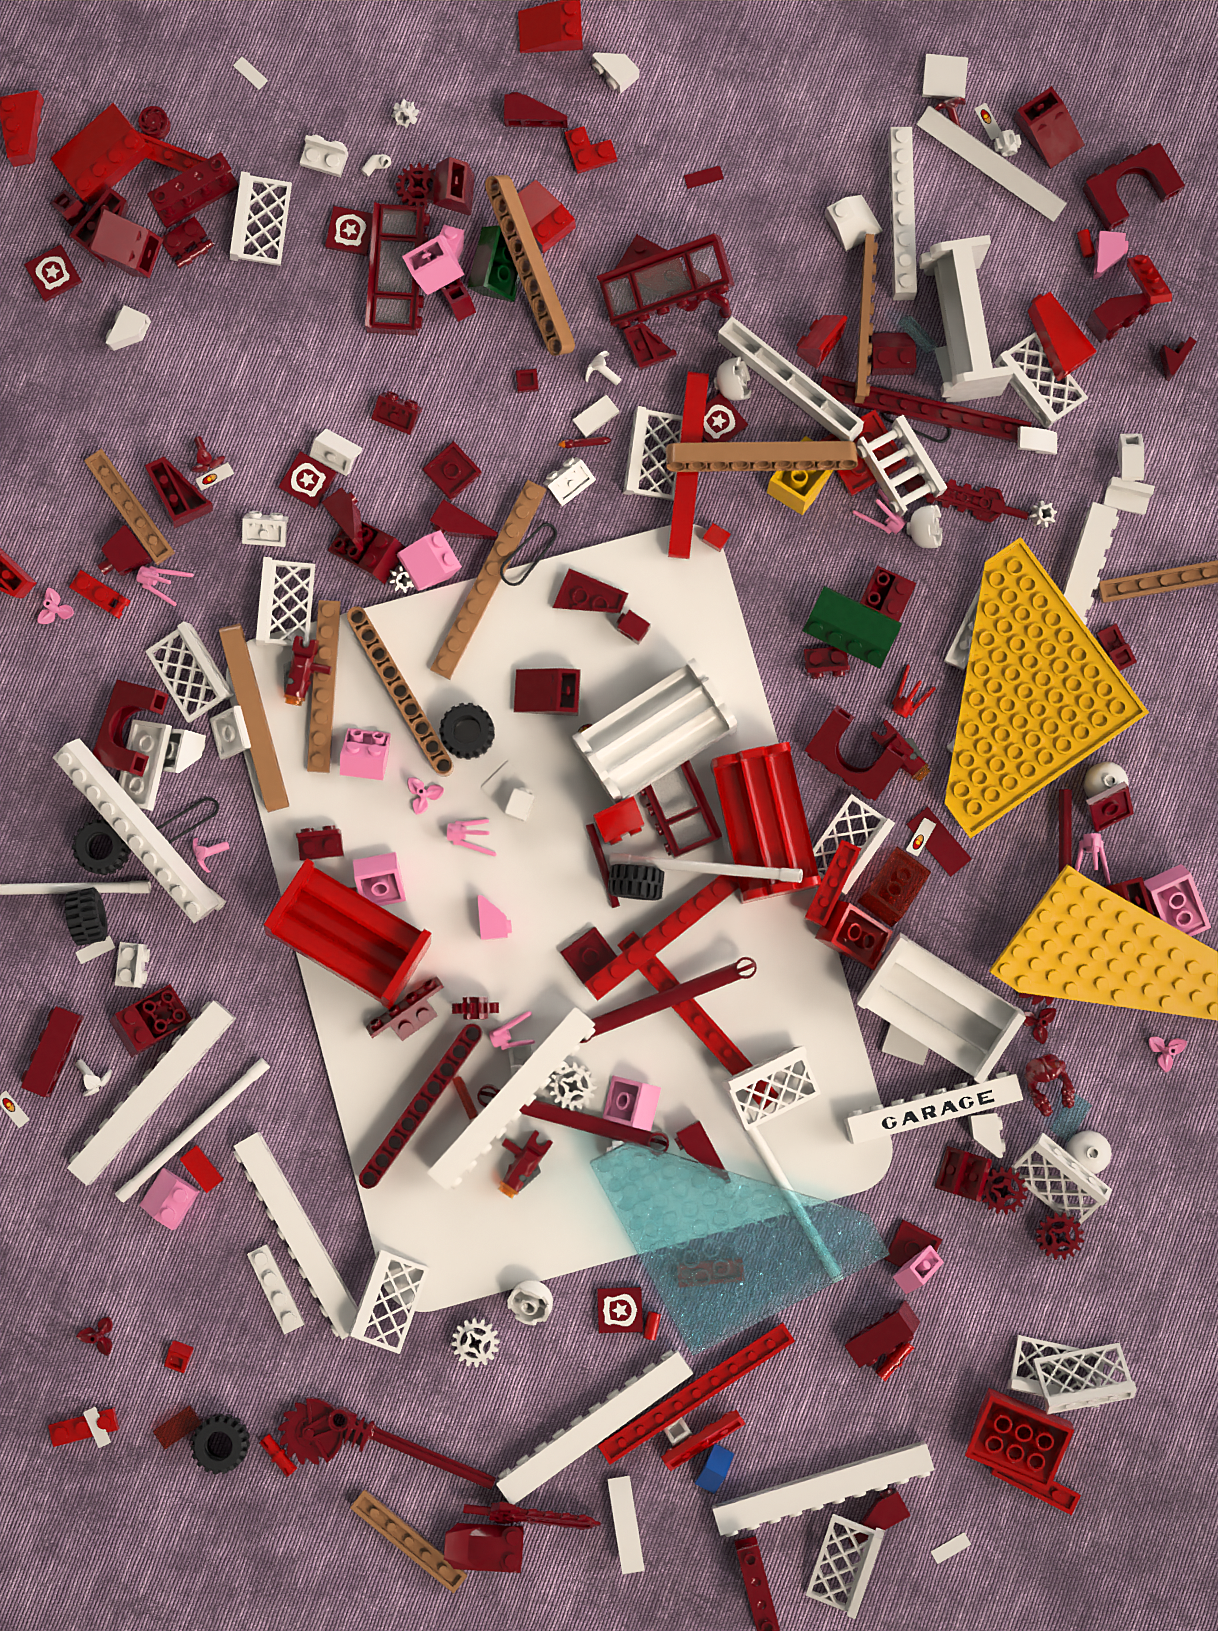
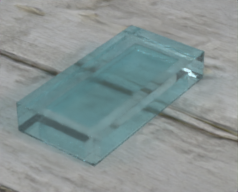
[898,315,938,354]
[1049,1093,1093,1142]

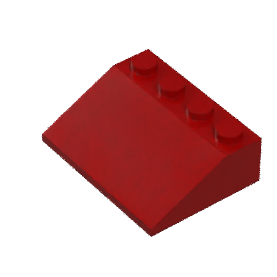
[51,103,154,206]
[965,1388,1074,1491]

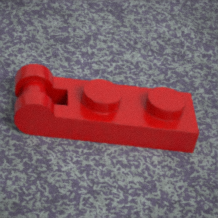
[69,570,131,619]

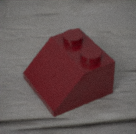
[870,332,916,376]

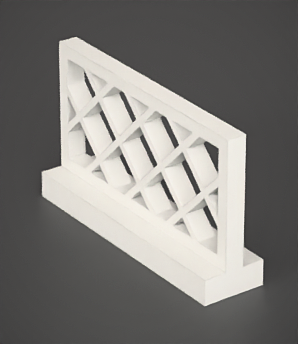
[230,171,292,266]
[994,332,1088,430]
[623,406,683,501]
[256,557,315,648]
[146,621,234,723]
[813,794,895,896]
[721,1045,821,1131]
[1011,1133,1112,1224]
[348,1250,430,1354]
[1007,1335,1106,1408]
[1033,1343,1137,1414]
[806,1514,885,1619]

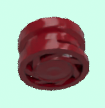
[138,106,171,140]

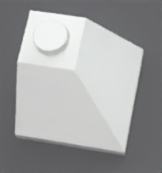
[825,195,883,252]
[162,729,206,773]

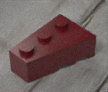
[69,187,129,269]
[144,457,213,529]
[844,1300,920,1368]

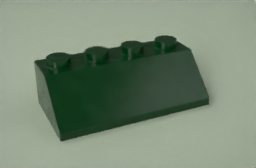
[802,586,902,669]

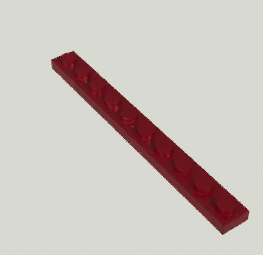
[820,375,1032,443]

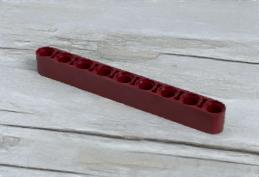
[359,1024,483,1189]

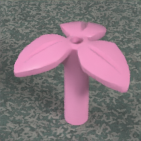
[37,587,74,624]
[408,778,444,815]
[192,838,229,873]
[1149,1036,1187,1073]

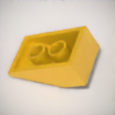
[767,436,834,515]

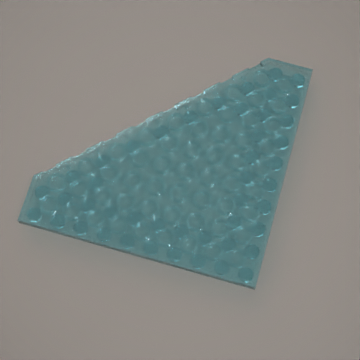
[590,1141,890,1356]

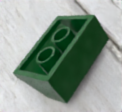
[467,225,520,302]

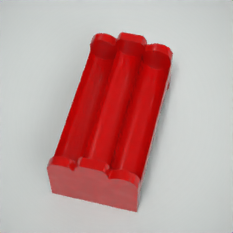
[710,742,822,904]
[263,858,432,1009]

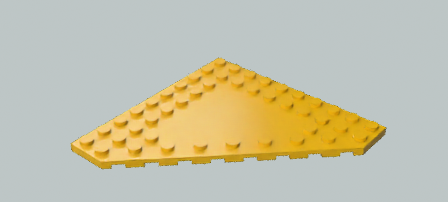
[944,537,1149,839]

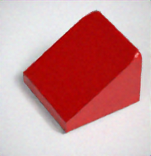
[702,523,731,552]
[164,1340,194,1374]

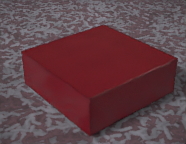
[516,368,539,393]

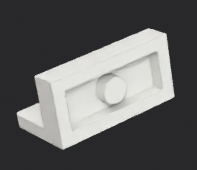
[309,429,362,476]
[1103,476,1155,515]

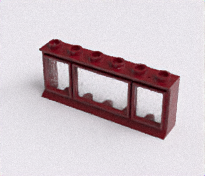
[365,202,430,336]
[596,233,735,330]
[640,760,723,859]

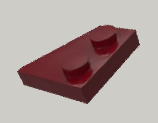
[622,322,677,371]

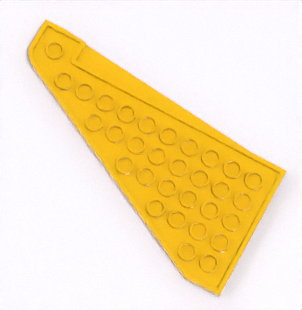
[989,864,1218,1020]

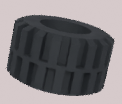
[439,703,495,760]
[72,819,131,875]
[607,864,665,901]
[65,887,108,946]
[190,1414,250,1475]

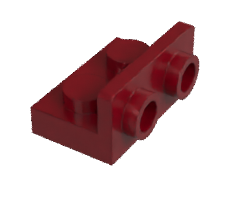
[371,391,423,435]
[803,647,850,679]
[296,825,344,861]

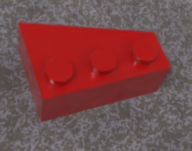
[0,90,44,167]
[0,548,37,599]

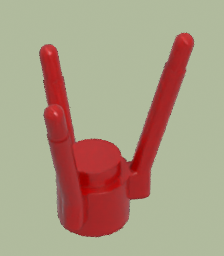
[891,664,936,719]

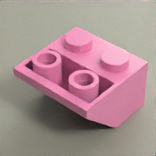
[402,235,465,295]
[340,728,391,780]

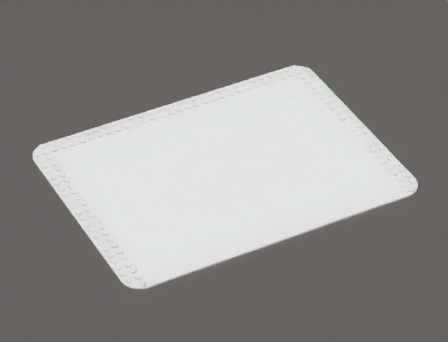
[226,524,893,1312]

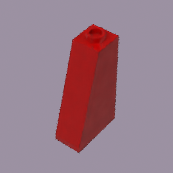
[1027,292,1097,381]

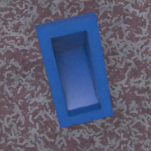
[694,1443,734,1494]

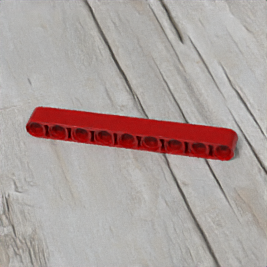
[668,371,709,559]

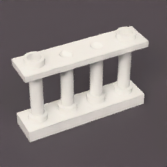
[856,415,947,517]

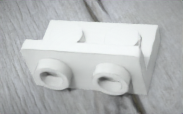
[300,135,348,178]
[543,457,596,506]
[242,511,289,547]
[115,942,150,988]

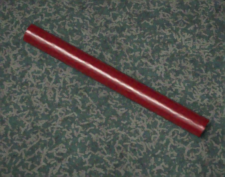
[586,823,620,908]

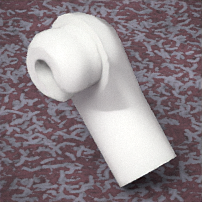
[360,154,391,177]

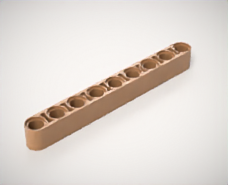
[485,174,575,356]
[665,441,858,472]
[347,606,454,777]
[219,623,289,812]

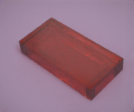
[452,1076,478,1120]
[153,1405,203,1450]

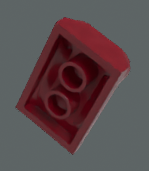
[443,1523,524,1573]

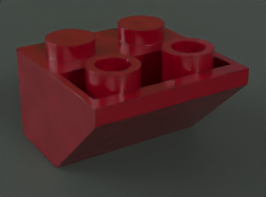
[433,157,475,216]
[860,565,917,622]

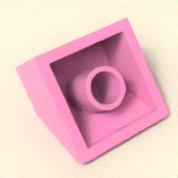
[397,531,462,591]
[353,852,406,906]
[602,1076,661,1131]
[139,1167,200,1230]

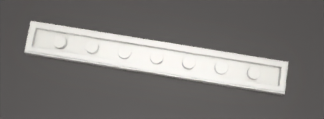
[916,106,1067,222]

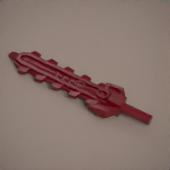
[901,474,1029,524]
[463,1501,601,1530]

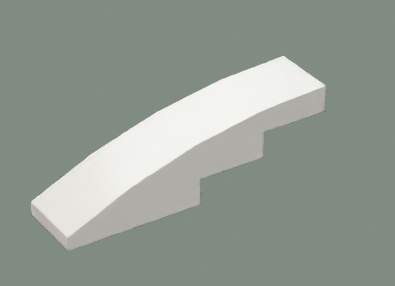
[608,1476,645,1575]

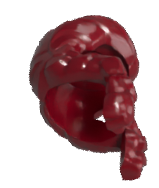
[1024,1053,1075,1117]

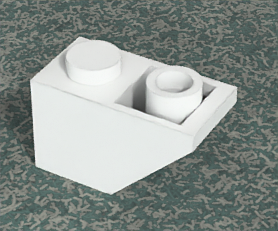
[592,53,639,94]
[106,305,151,351]
[1117,434,1144,481]
[968,1113,1005,1158]

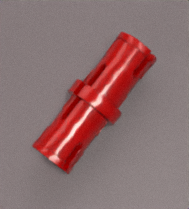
[875,1342,914,1382]
[259,1433,297,1478]

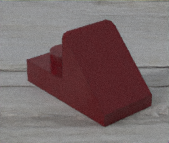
[50,190,87,226]
[1159,337,1197,381]

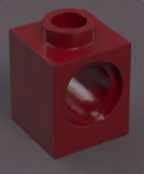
[616,610,651,645]

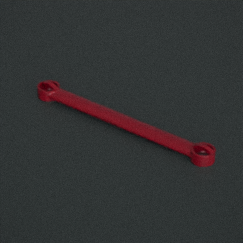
[579,957,757,1043]
[477,1084,669,1155]

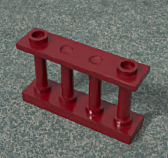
[147,152,239,229]
[734,1534,780,1631]

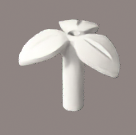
[585,351,621,385]
[75,1059,112,1096]

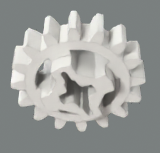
[549,1062,597,1110]
[451,1317,500,1367]

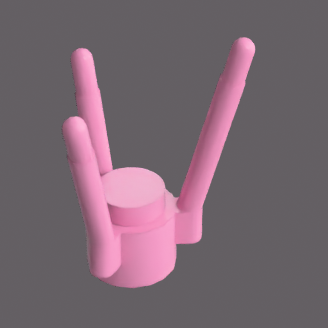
[852,489,907,535]
[137,566,194,606]
[447,819,496,856]
[1074,833,1111,885]
[489,1011,535,1050]

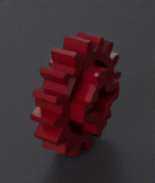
[396,162,436,209]
[452,997,499,1020]
[982,1166,1028,1215]
[1035,1211,1084,1260]

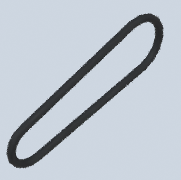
[500,523,557,586]

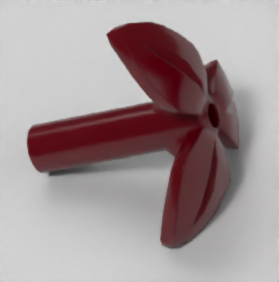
[934,97,966,128]
[191,436,226,473]
[1022,1007,1057,1044]
[76,1316,113,1356]

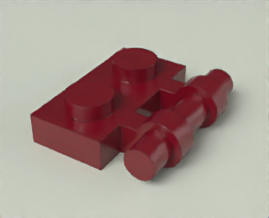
[161,216,215,269]

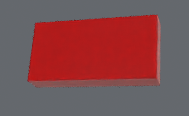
[179,1145,224,1194]

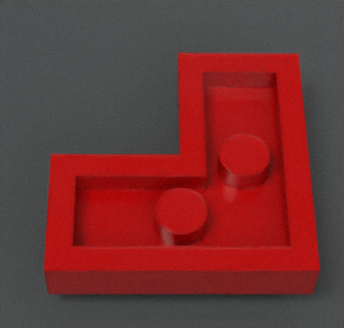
[564,126,617,174]

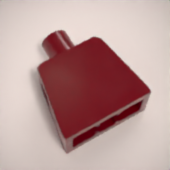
[97,525,153,576]

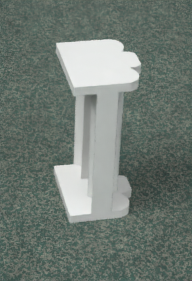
[919,235,1013,402]
[572,658,737,805]
[857,932,1026,1084]

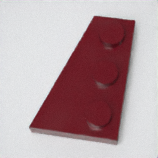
[552,568,629,613]

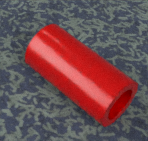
[1076,229,1096,258]
[643,1311,661,1341]

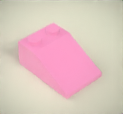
[1144,864,1211,937]

